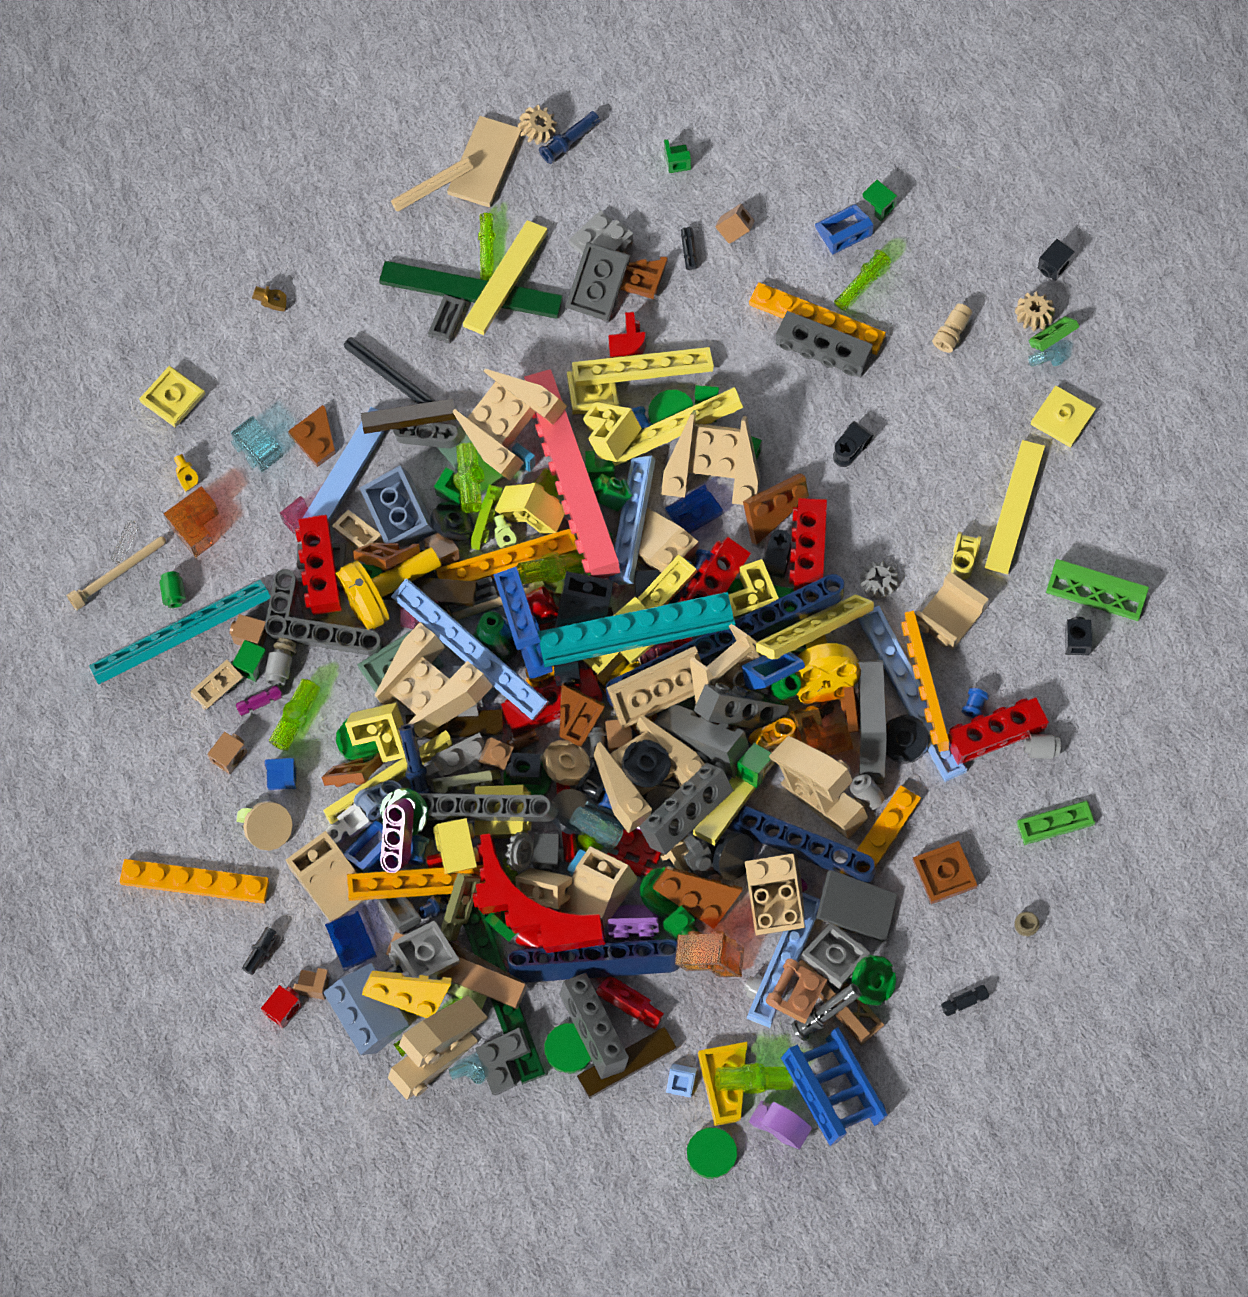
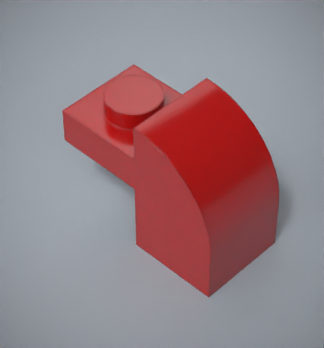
[608,312,646,358]

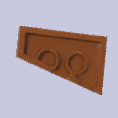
[743,473,809,545]
[653,866,743,929]

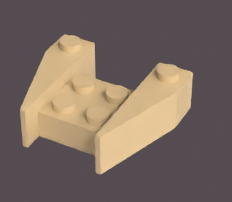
[453,369,567,481]
[661,410,760,505]
[374,622,493,738]
[690,624,770,732]
[594,715,705,833]
[769,736,868,839]
[388,995,487,1100]

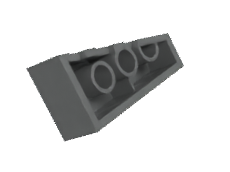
[653,704,749,778]

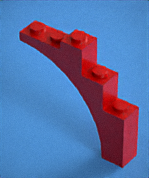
[473,834,606,953]

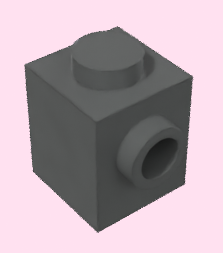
[533,833,564,872]

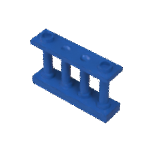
[494,567,553,679]
[781,1027,888,1146]

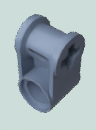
[354,780,402,820]

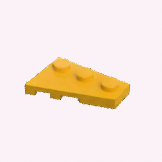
[362,971,452,1018]
[698,1041,748,1126]

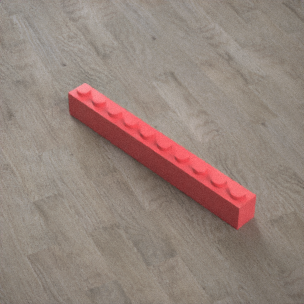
[524,369,620,578]

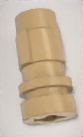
[932,303,973,353]

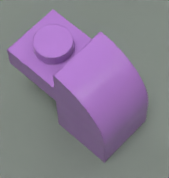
[749,1100,812,1150]

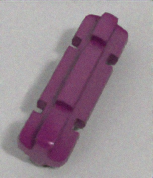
[236,686,283,716]

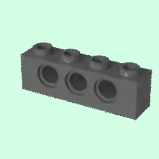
[776,311,873,378]
[694,683,789,729]
[639,763,734,855]
[559,973,629,1079]

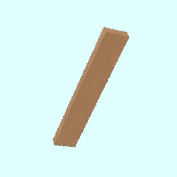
[386,932,528,1009]

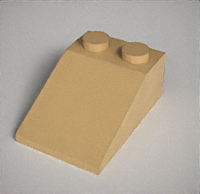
[614,508,699,575]

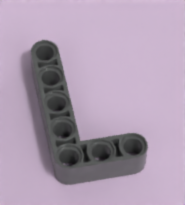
[265,569,383,656]
[858,660,886,784]

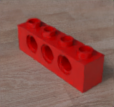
[789,498,827,591]
[295,515,342,615]
[677,537,751,603]
[501,668,603,737]
[947,697,1049,765]

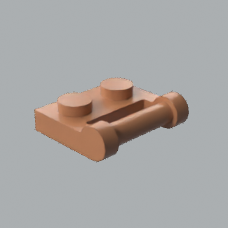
[766,959,827,1024]

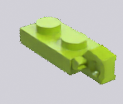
[471,484,502,551]

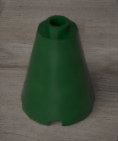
[473,611,518,663]

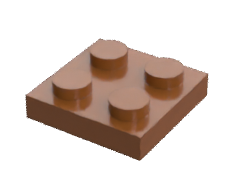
[912,841,978,904]

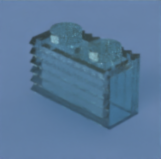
[230,416,283,472]

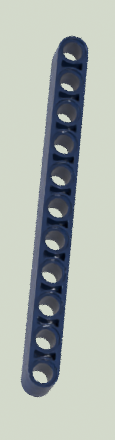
[606,574,844,706]

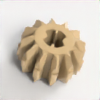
[518,105,557,145]
[1015,291,1055,332]

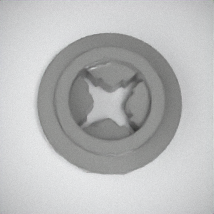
[860,561,898,598]
[505,832,534,872]

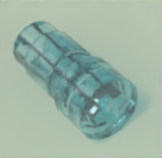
[570,806,623,850]

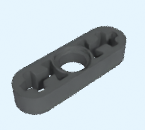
[393,423,460,449]

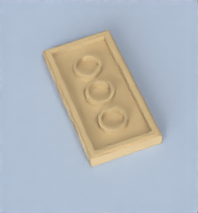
[447,116,522,208]
[607,646,702,729]

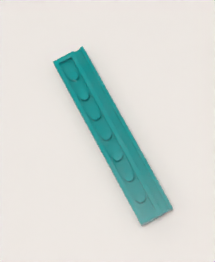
[89,580,271,685]
[538,592,735,667]

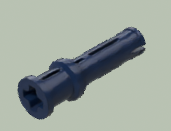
[539,111,601,164]
[399,724,431,794]

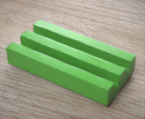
[1028,316,1080,351]

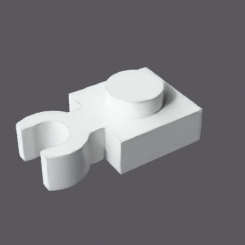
[326,803,372,845]

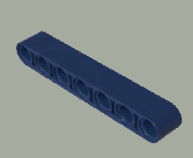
[727,805,876,883]
[508,939,681,983]

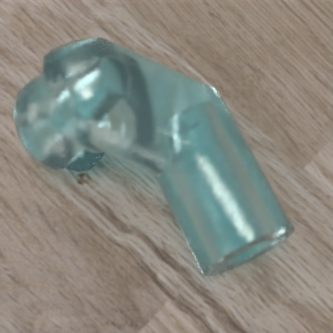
[1028,350,1064,367]
[449,1061,485,1084]

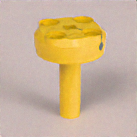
[335,547,441,630]
[794,612,861,704]

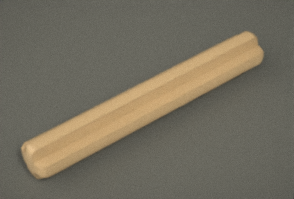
[391,157,474,211]

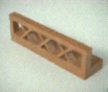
[799,960,884,1046]

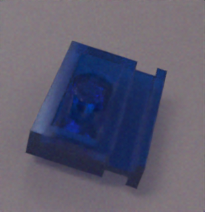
[665,484,724,534]
[325,911,377,971]

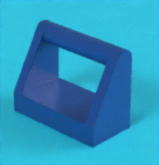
[815,204,873,255]
[742,652,805,690]
[343,820,400,873]

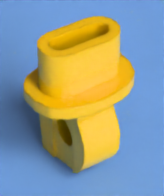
[174,454,198,492]

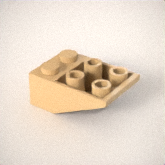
[286,831,365,924]
[559,846,638,928]
[745,854,805,936]

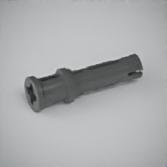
[791,983,862,1041]

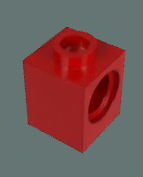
[261,985,302,1029]

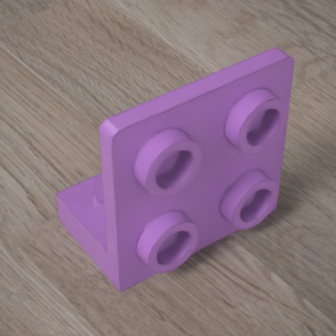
[608,905,659,940]

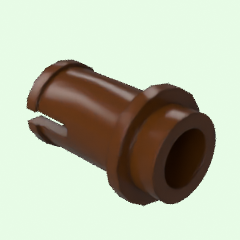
[506,728,539,753]

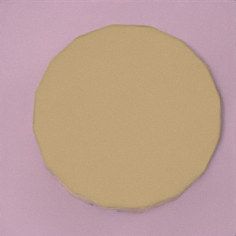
[542,740,590,785]
[243,801,293,851]

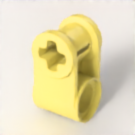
[951,531,982,580]

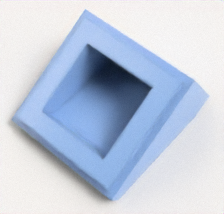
[666,1064,697,1098]

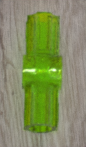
[453,442,485,513]
[516,552,585,584]
[269,679,321,751]
[714,1063,794,1094]

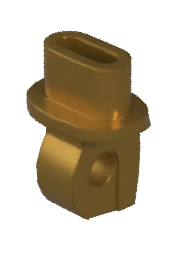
[252,286,287,312]

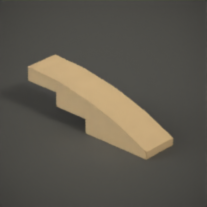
[332,510,406,566]

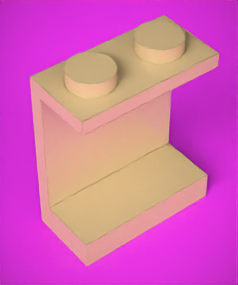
[915,572,989,650]

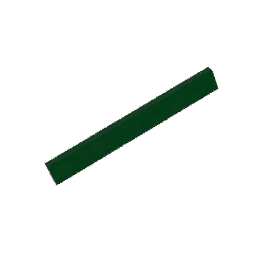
[379,261,563,319]
[463,903,546,1085]

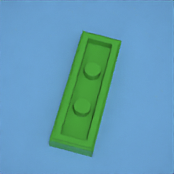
[1016,801,1095,845]

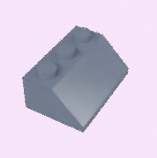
[360,465,437,547]
[323,963,411,1055]

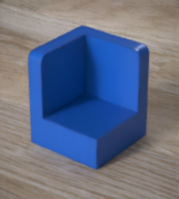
[265,758,297,790]

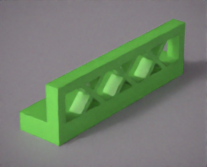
[1046,559,1149,621]

